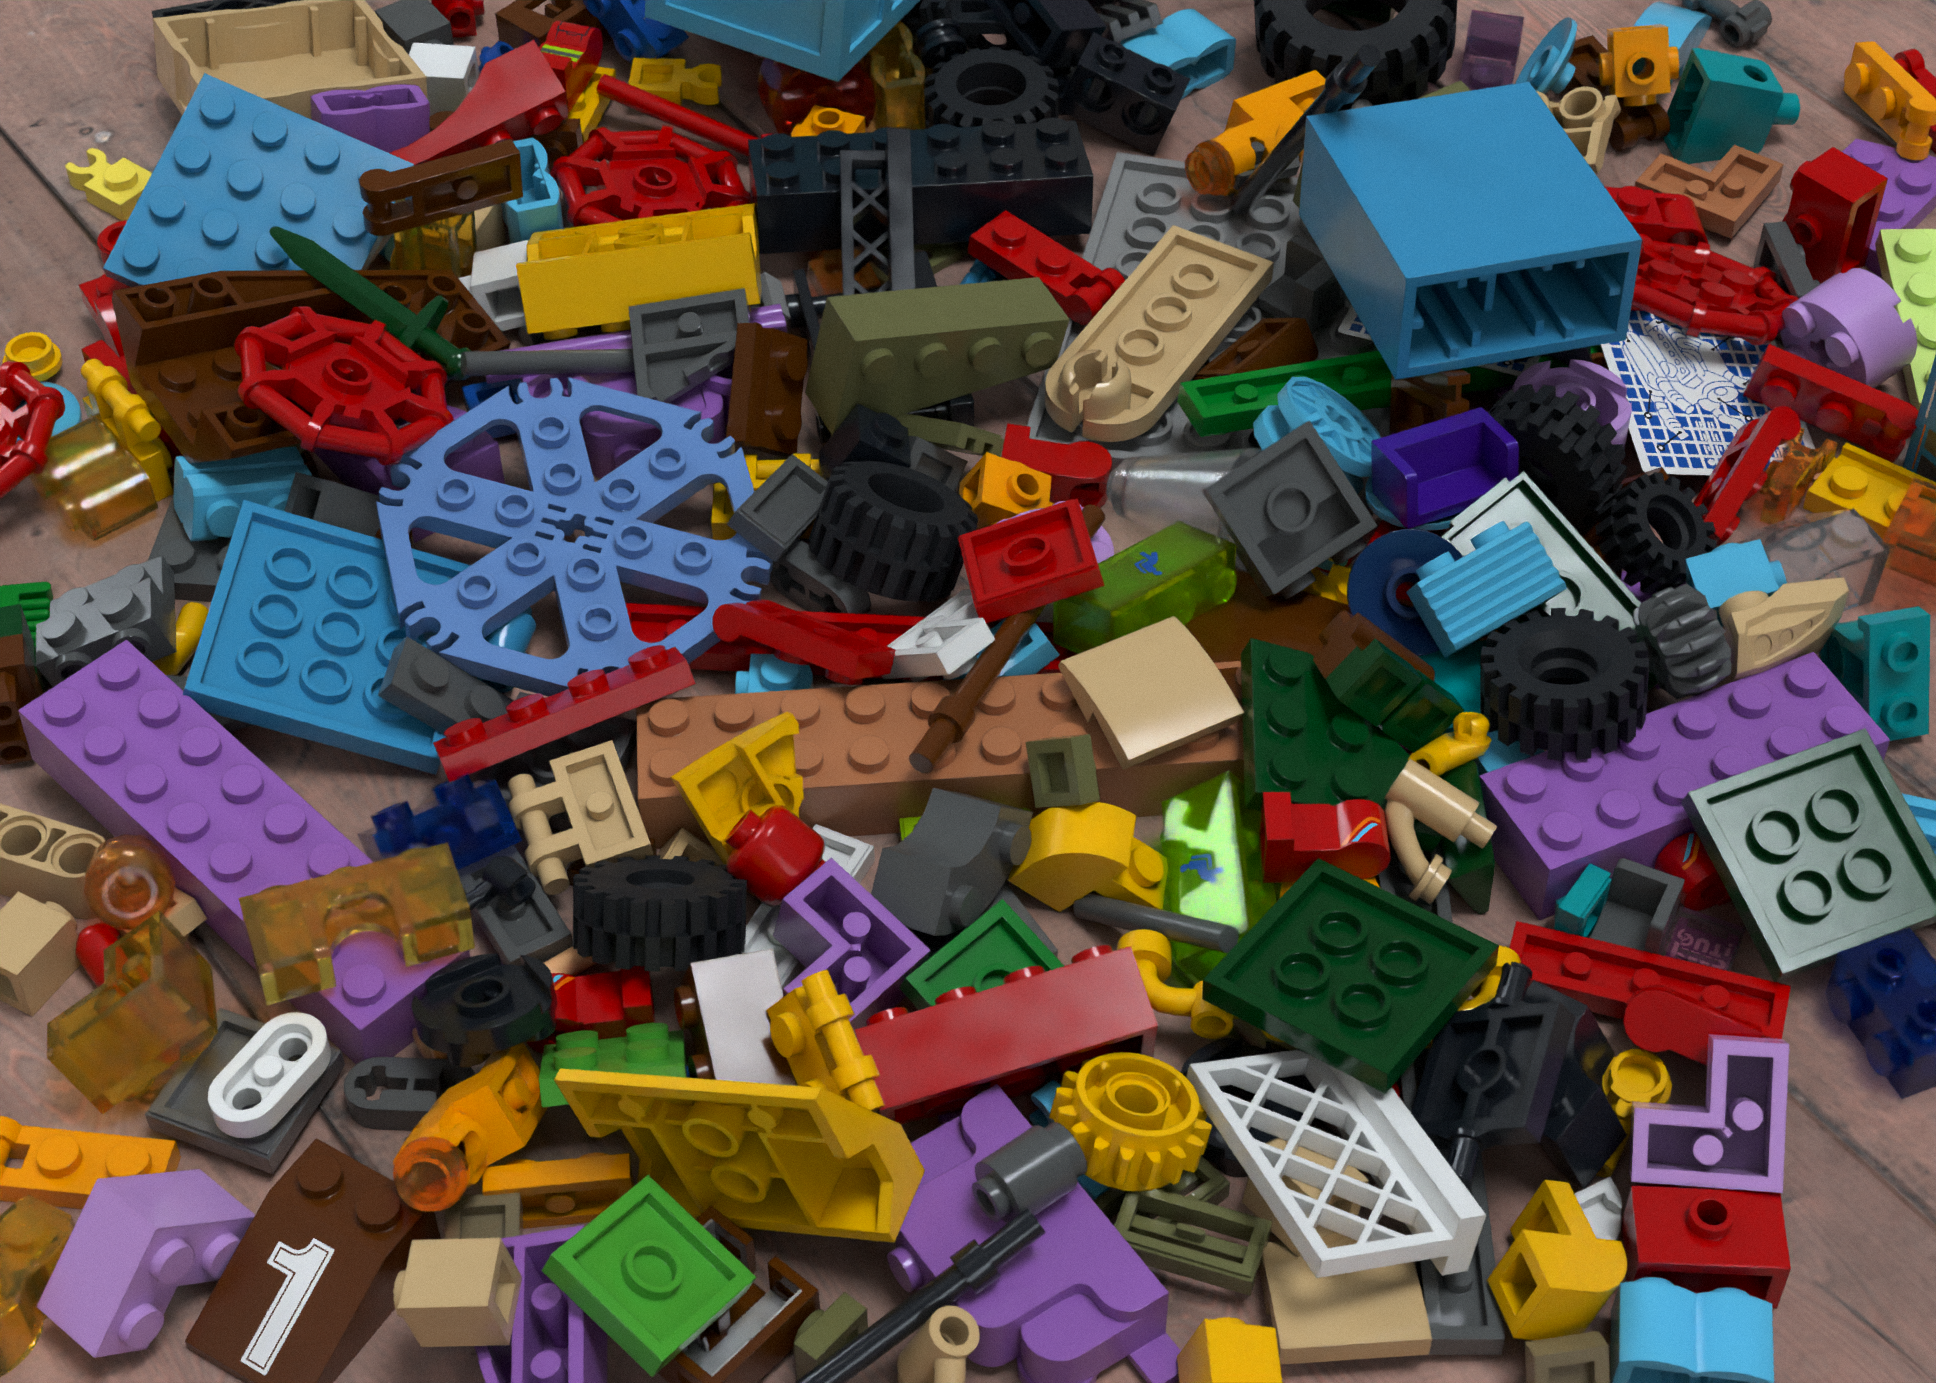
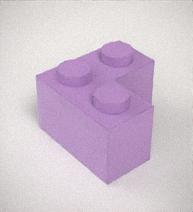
[1628,1034,1789,1193]
[36,1169,255,1358]

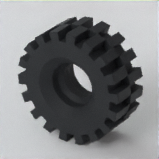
[1487,384,1627,535]
[1480,608,1649,760]
[573,855,747,972]

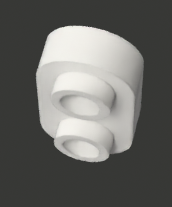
[208,1012,331,1138]

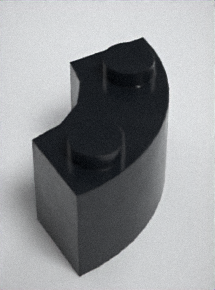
[1524,980,1627,1189]

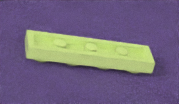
[1875,229,1936,411]

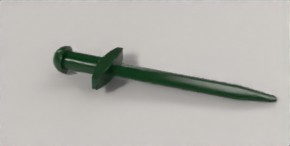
[270,226,472,381]

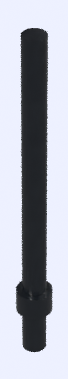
[1230,44,1381,214]
[795,1208,1045,1383]

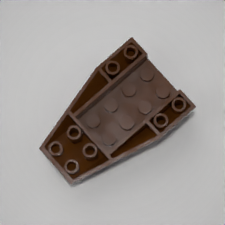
[112,269,511,463]

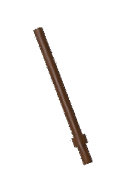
[909,504,1105,773]

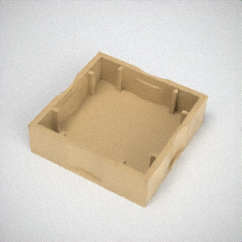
[153,0,427,119]

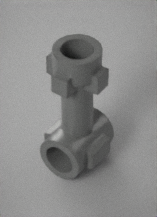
[1681,0,1772,47]

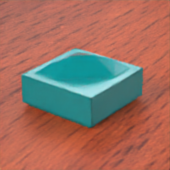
[1553,863,1612,938]

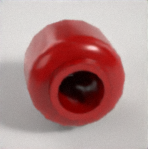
[725,805,826,907]

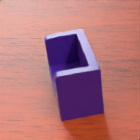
[1371,407,1519,529]

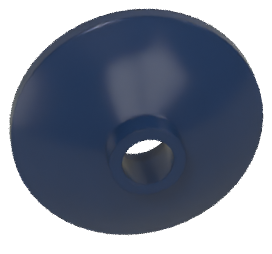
[1347,529,1463,656]

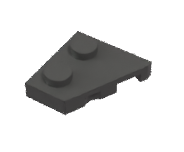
[628,288,751,403]

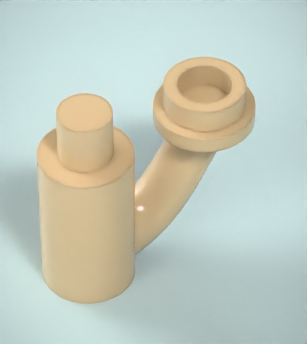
[1384,759,1497,904]
[897,1306,980,1383]

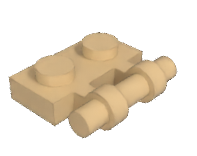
[508,740,653,895]

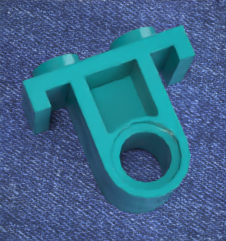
[1819,606,1931,741]

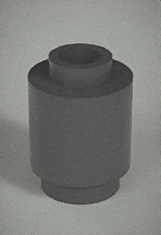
[972,1122,1087,1223]

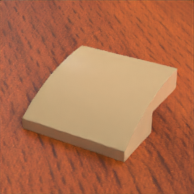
[1058,616,1244,770]
[1259,1233,1432,1365]

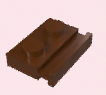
[726,323,808,456]
[1389,369,1470,433]

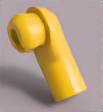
[152,602,209,676]
[1407,712,1492,776]

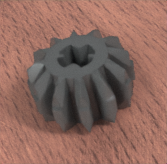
[1633,584,1732,700]

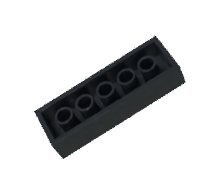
[748,118,1093,254]

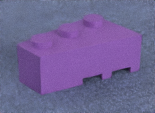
[474,1225,607,1383]

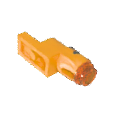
[1185,70,1326,196]
[393,1042,548,1212]

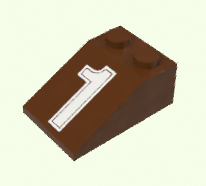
[185,1138,441,1383]

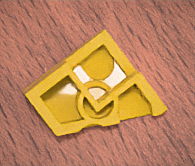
[671,712,804,896]

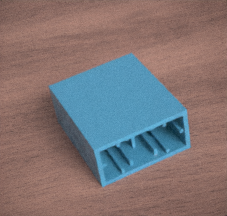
[1299,82,1642,380]

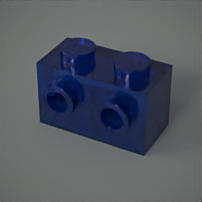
[357,773,522,893]
[1825,927,1936,1099]

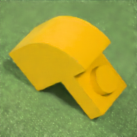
[1008,802,1169,913]
[1487,1180,1627,1340]

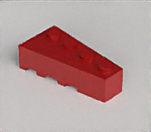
[855,945,1158,1124]

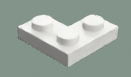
[881,589,995,682]

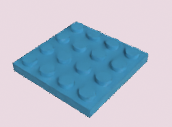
[103,73,414,287]
[183,499,471,775]

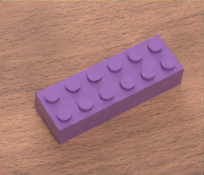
[1479,652,1890,921]

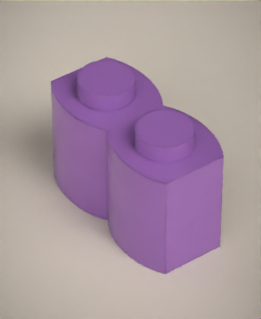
[311,84,430,153]

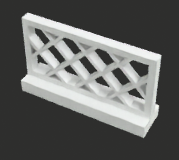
[1186,1049,1486,1278]

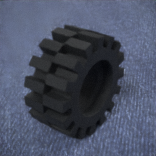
[1595,472,1717,594]

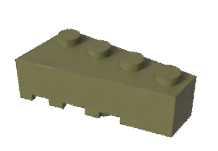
[805,277,1070,435]

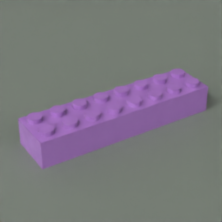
[18,640,470,1064]

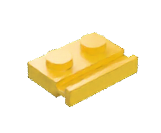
[1803,442,1936,558]

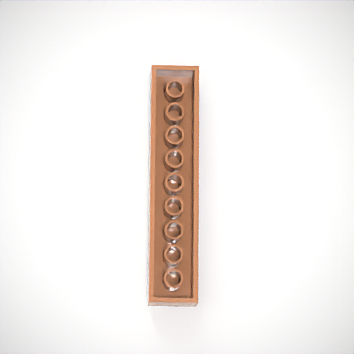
[636,661,1250,849]

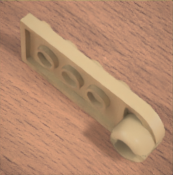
[1045,225,1274,442]

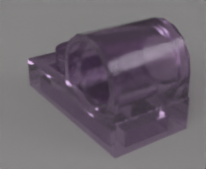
[1459,10,1525,91]

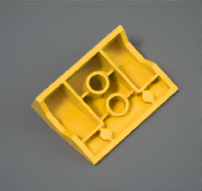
[516,203,762,340]
[554,1068,925,1243]

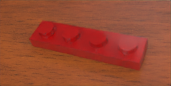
[433,645,696,782]
[1509,921,1791,1039]

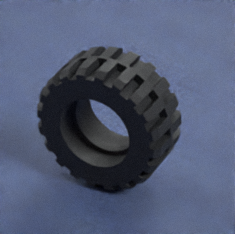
[1254,0,1457,111]

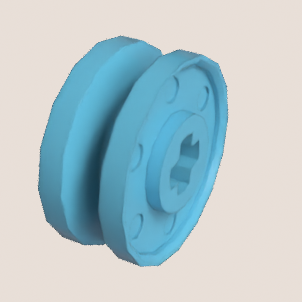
[1253,377,1381,495]

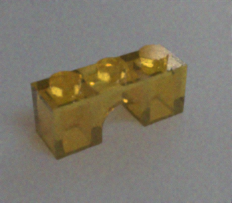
[238,843,475,1005]

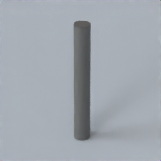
[461,349,635,376]
[1073,893,1239,953]

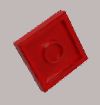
[958,498,1105,624]

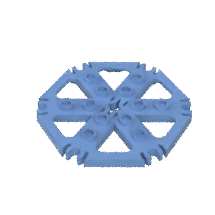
[376,377,773,697]

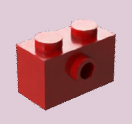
[1782,147,1888,284]
[1621,1184,1791,1308]

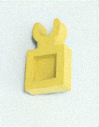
[65,148,152,221]

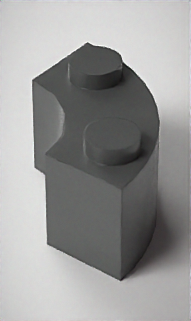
[871,788,1033,936]

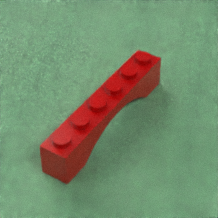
[389,40,568,202]

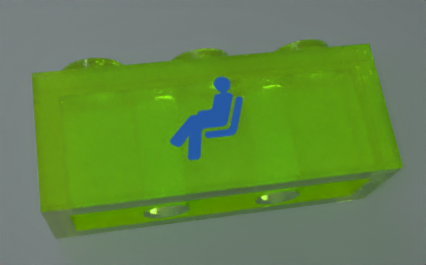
[1053,521,1237,654]
[1160,770,1276,981]

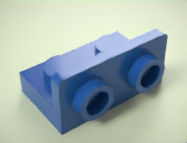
[583,0,689,65]

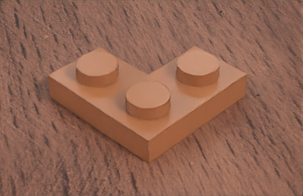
[1635,145,1784,239]

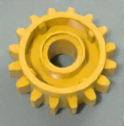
[1049,1052,1212,1191]

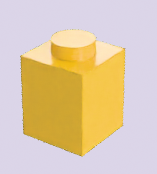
[1177,1317,1282,1383]

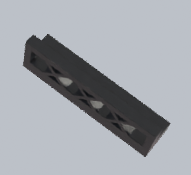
[840,128,915,296]

